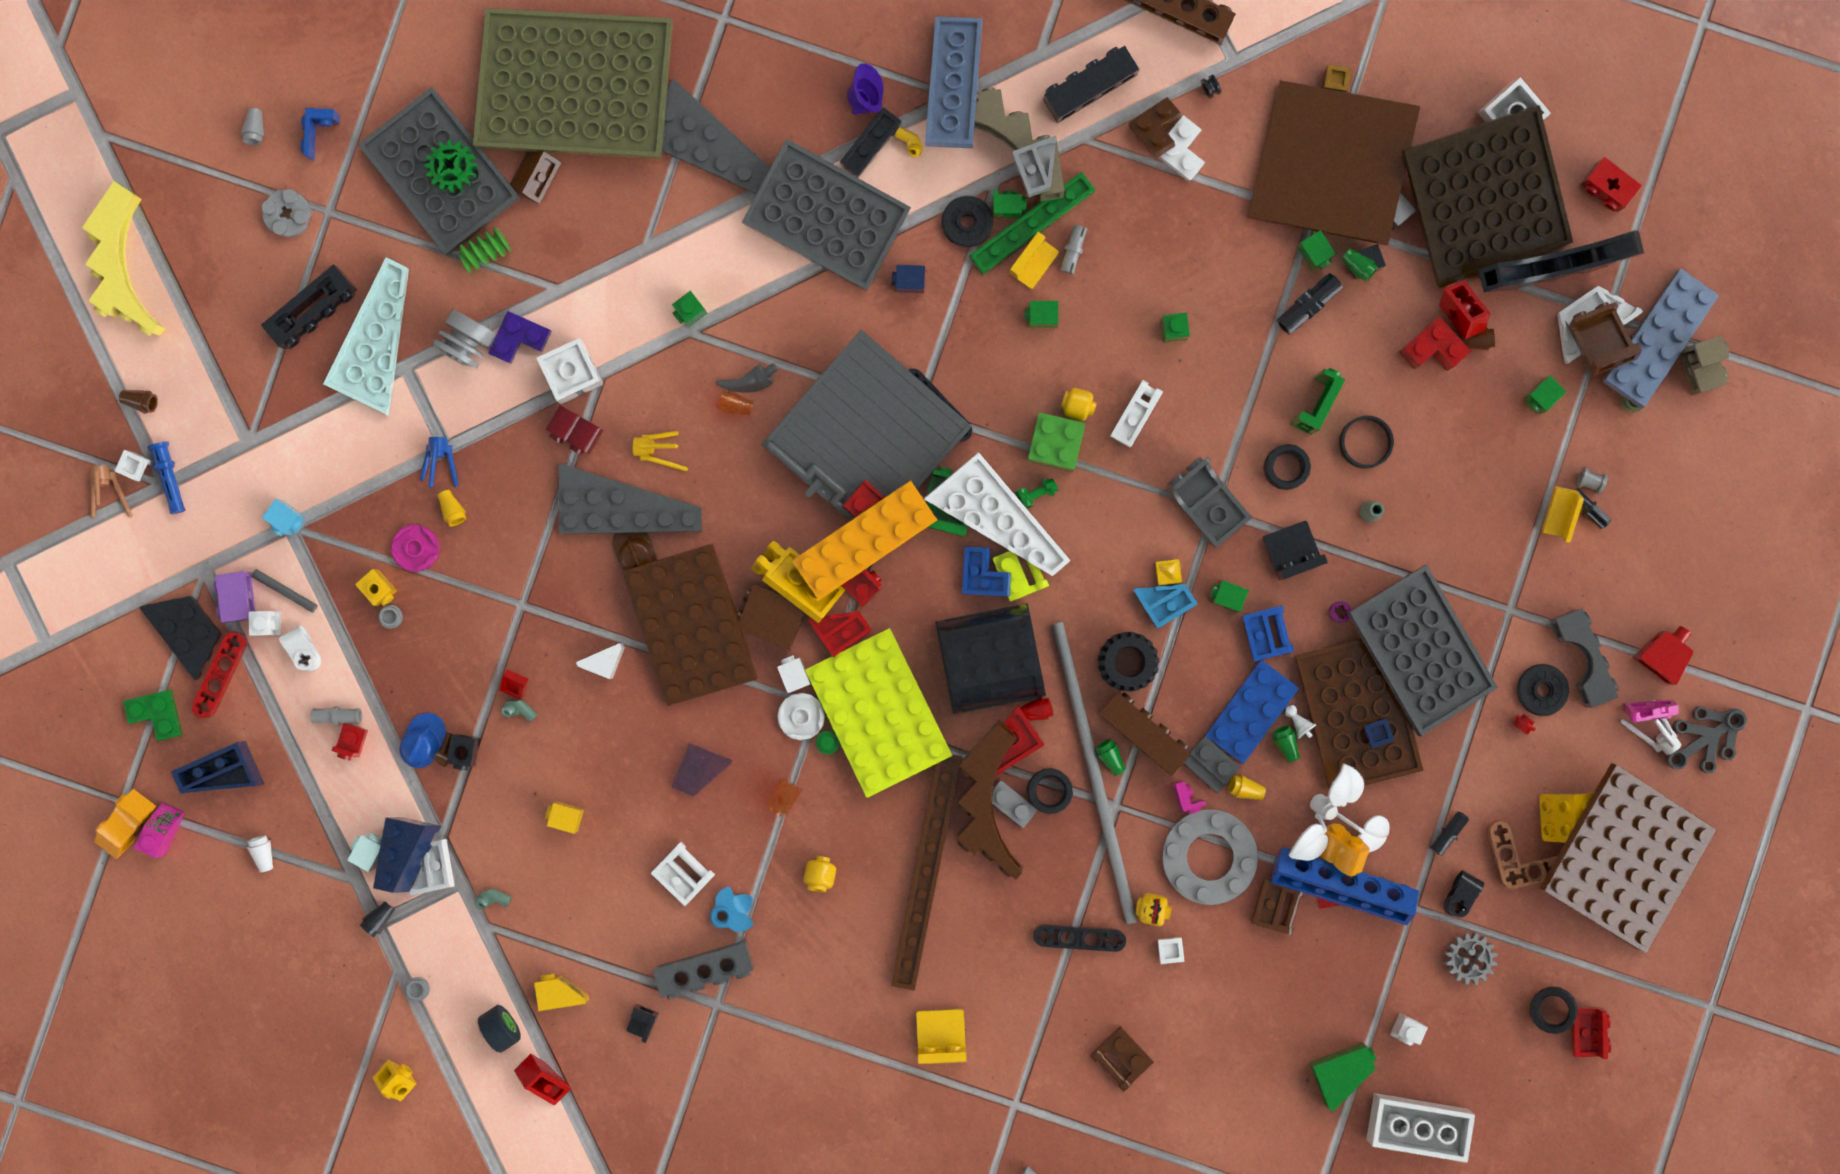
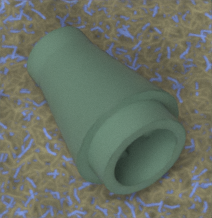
[1360,500,1384,523]

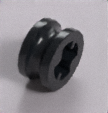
[1201,74,1221,99]

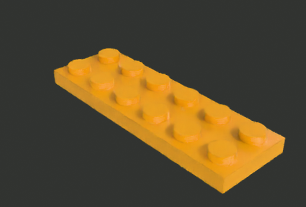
[791,480,937,600]

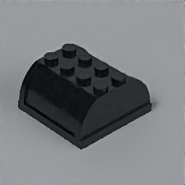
[935,603,1046,714]

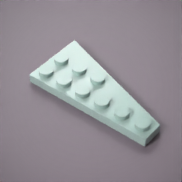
[323,257,409,416]

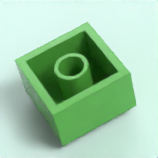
[1027,413,1086,472]

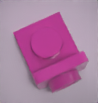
[1172,780,1206,814]

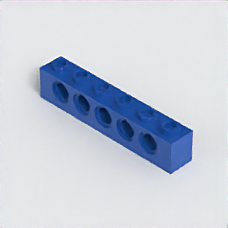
[1271,847,1419,925]

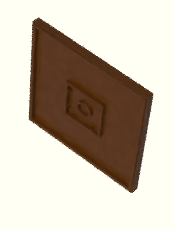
[1248,80,1420,245]

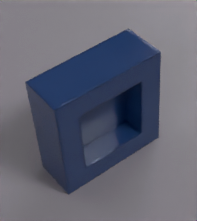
[1363,718,1395,748]

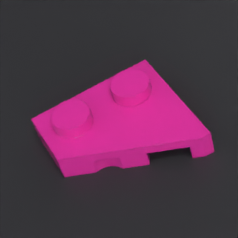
[1624,700,1679,722]

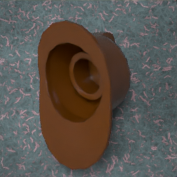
[613,533,657,571]

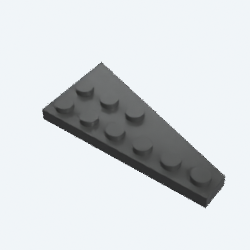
[662,79,770,194]
[559,463,702,534]

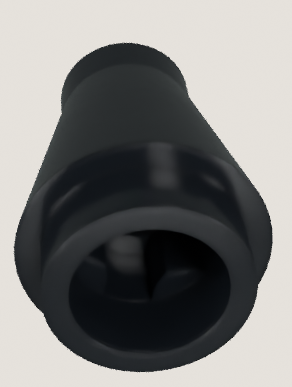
[360,901,395,937]

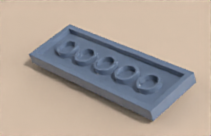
[925,17,983,149]
[1602,268,1719,409]

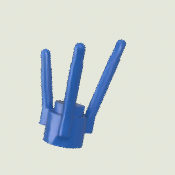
[420,437,458,488]

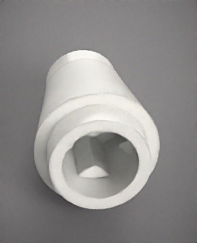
[247,835,274,872]

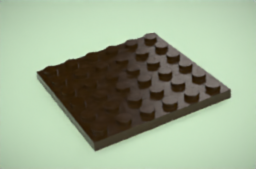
[1401,105,1574,288]

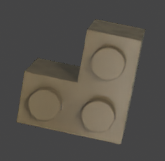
[1679,336,1729,395]

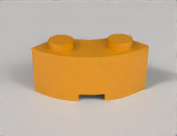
[94,789,156,859]

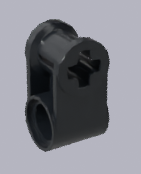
[1443,870,1484,917]

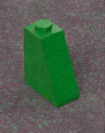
[1309,1042,1376,1112]

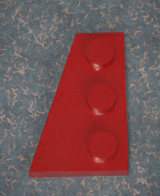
[995,704,1045,777]

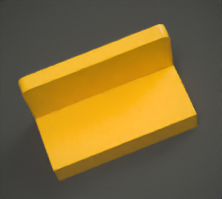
[1009,232,1059,289]
[1541,486,1584,543]

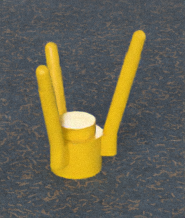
[633,431,688,471]

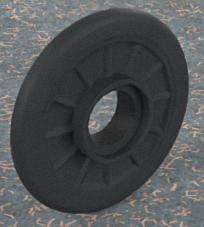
[942,196,993,247]
[1517,664,1569,716]

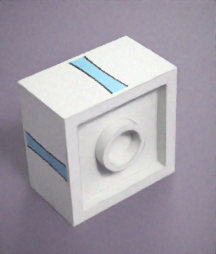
[537,338,603,404]

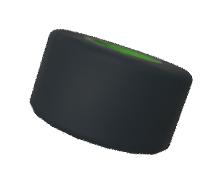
[478,1005,521,1053]

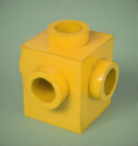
[372,1060,417,1102]

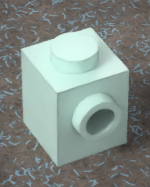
[347,832,382,872]

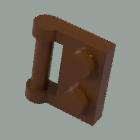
[1251,877,1304,935]
[1090,1026,1154,1092]

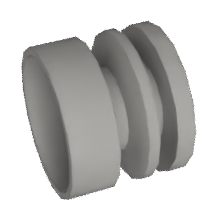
[432,309,497,369]

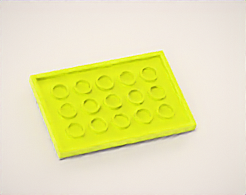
[805,628,953,798]

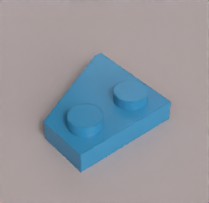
[1133,584,1198,629]

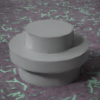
[379,605,403,629]
[405,977,430,1001]

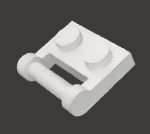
[651,842,715,906]

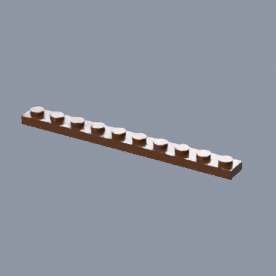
[891,754,962,991]

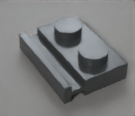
[1184,736,1241,793]

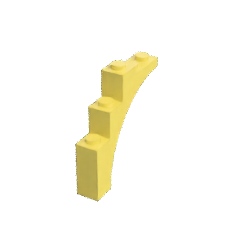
[82,181,166,336]

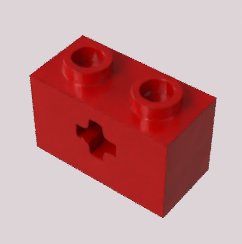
[1581,157,1642,213]
[1439,280,1491,339]

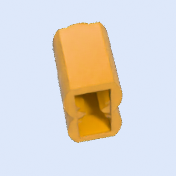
[1320,823,1370,877]

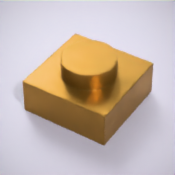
[1323,64,1351,92]

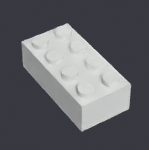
[1366,1093,1475,1163]

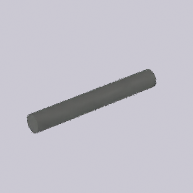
[251,569,318,613]

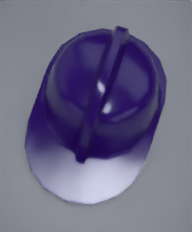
[846,63,883,115]

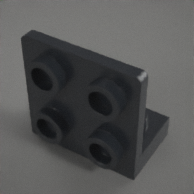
[1262,521,1328,581]

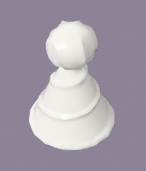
[1284,705,1316,739]

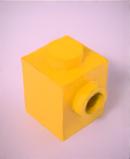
[355,569,397,607]
[545,801,584,834]

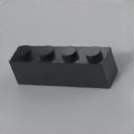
[1043,45,1140,124]

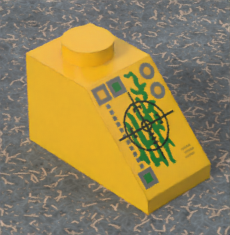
[534,973,589,1011]

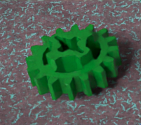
[424,140,478,193]

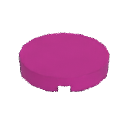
[391,525,440,572]

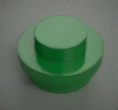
[816,731,840,755]

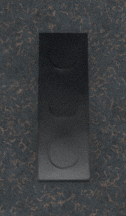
[840,107,902,178]

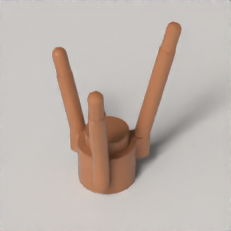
[90,465,132,518]

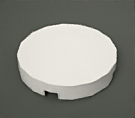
[778,693,825,740]

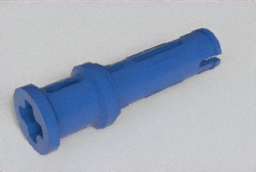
[147,441,186,514]

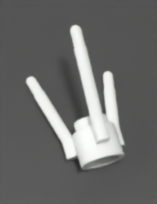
[1620,700,1681,755]

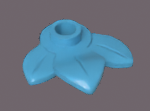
[710,886,754,932]

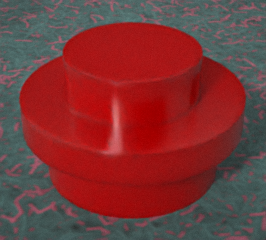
[1513,714,1536,735]

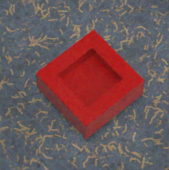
[499,669,529,700]

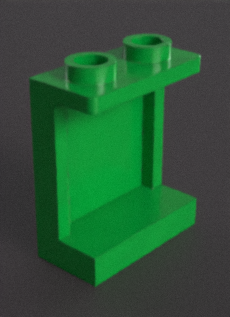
[1290,368,1346,435]
[925,467,968,537]

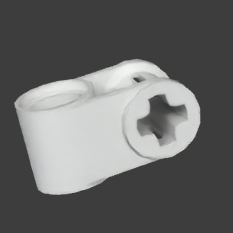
[279,625,321,671]

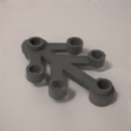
[1666,706,1747,773]

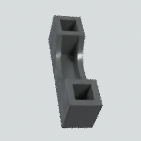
[1550,609,1618,708]

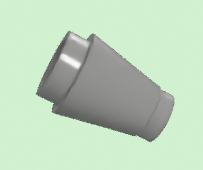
[240,108,265,146]

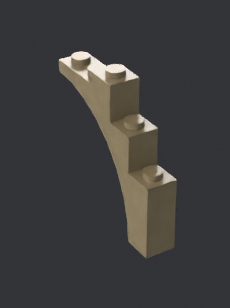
[975,87,1065,201]

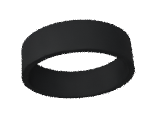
[1339,416,1394,469]

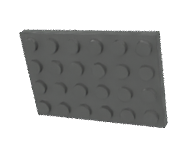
[358,87,521,256]
[742,139,911,291]
[1347,565,1498,736]

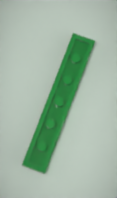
[969,172,1096,275]

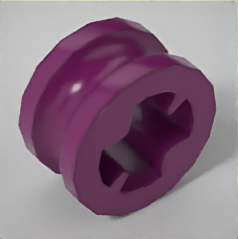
[1328,601,1352,623]

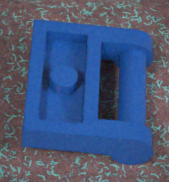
[1241,605,1294,662]

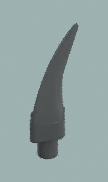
[716,363,778,393]

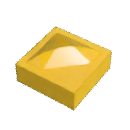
[1155,559,1182,586]

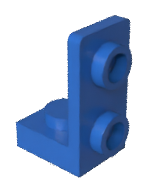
[300,108,340,160]

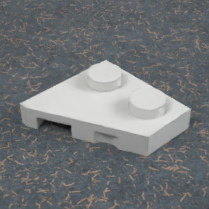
[410,839,454,896]

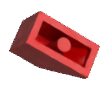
[514,1053,571,1106]

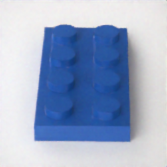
[1204,660,1299,764]

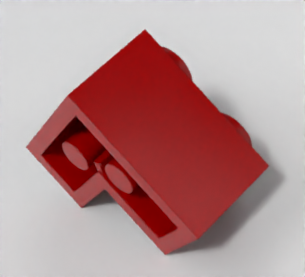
[1399,316,1472,371]

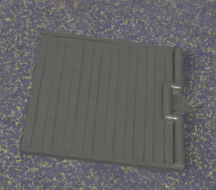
[761,329,972,521]

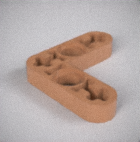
[1487,821,1558,889]

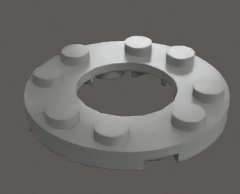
[1162,809,1258,905]

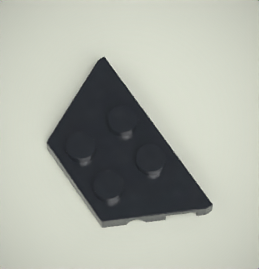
[140,596,222,680]

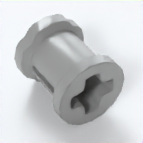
[1576,467,1608,495]

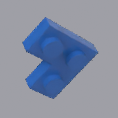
[962,547,1011,597]

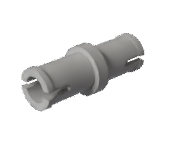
[1060,225,1088,275]
[311,706,362,725]

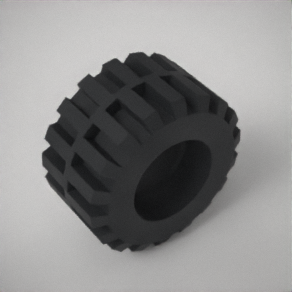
[1097,632,1160,692]

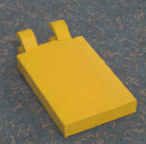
[751,541,846,623]

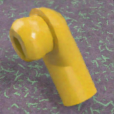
[895,127,923,158]

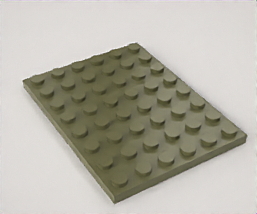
[473,8,673,159]

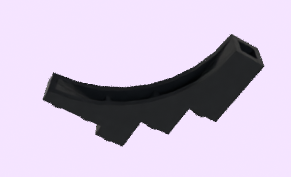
[1479,230,1644,293]

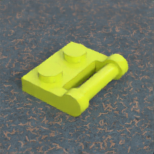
[992,551,1049,602]

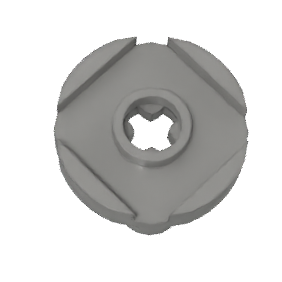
[262,189,312,238]

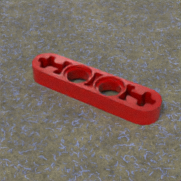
[192,632,247,718]

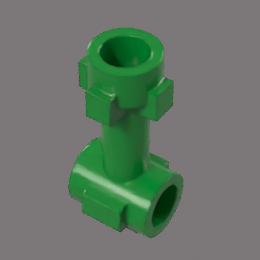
[1014,478,1059,509]

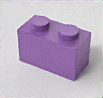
[213,571,256,623]

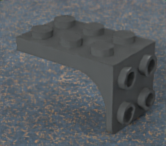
[1167,457,1252,548]

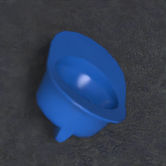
[399,713,446,768]

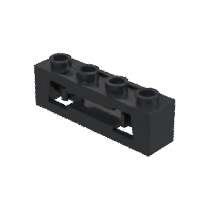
[261,264,358,350]

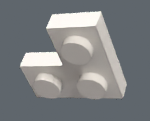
[1158,115,1205,183]

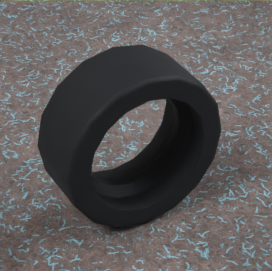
[1264,444,1311,490]
[1027,768,1073,814]
[1530,986,1578,1034]

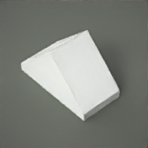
[576,643,625,679]

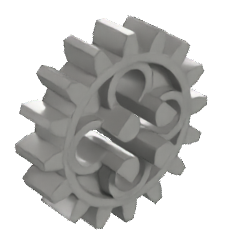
[1444,932,1498,985]

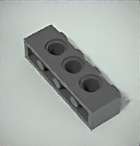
[653,940,754,999]

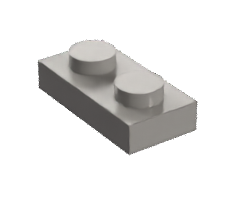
[992,780,1038,828]

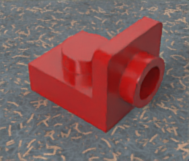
[331,723,368,761]

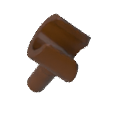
[435,732,452,767]

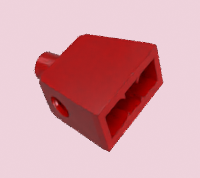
[1632,626,1693,685]

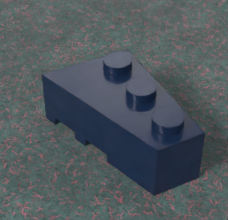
[171,741,264,793]

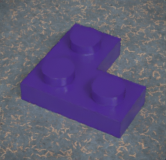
[488,311,552,364]

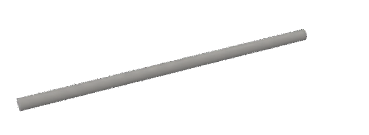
[1052,622,1138,924]

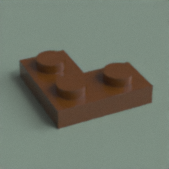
[1129,97,1181,159]

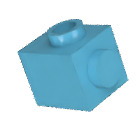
[262,499,305,536]

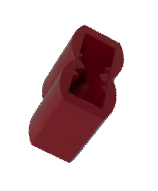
[546,405,603,456]

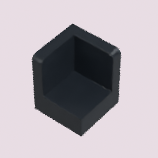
[627,1004,659,1043]

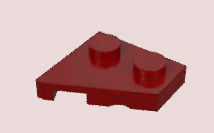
[808,611,873,657]

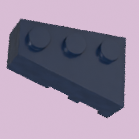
[373,817,441,893]

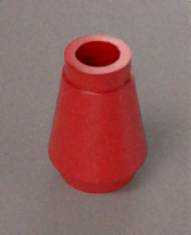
[1021,697,1054,721]

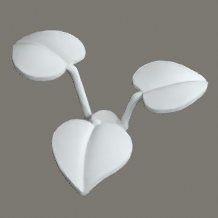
[1288,764,1390,860]

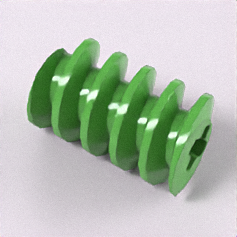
[459,227,512,274]

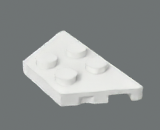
[1557,286,1643,364]

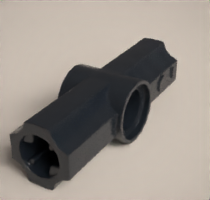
[1276,273,1343,335]

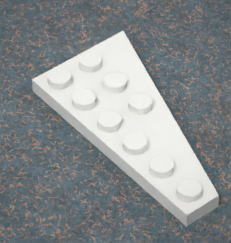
[924,452,1070,576]

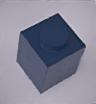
[891,265,925,293]

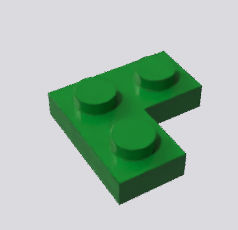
[123,690,183,741]

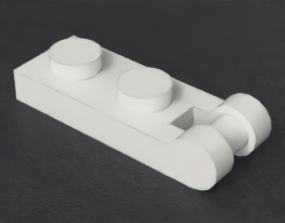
[1110,380,1163,448]

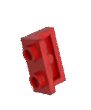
[1572,1007,1611,1059]

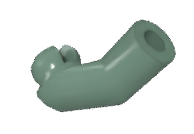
[501,700,538,722]
[475,888,512,909]

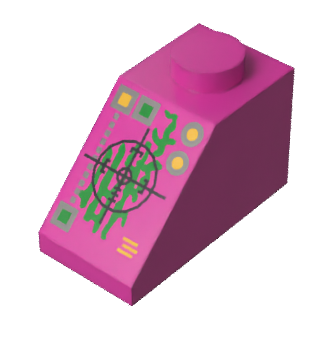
[134,803,185,858]

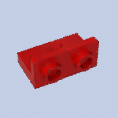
[842,569,883,607]

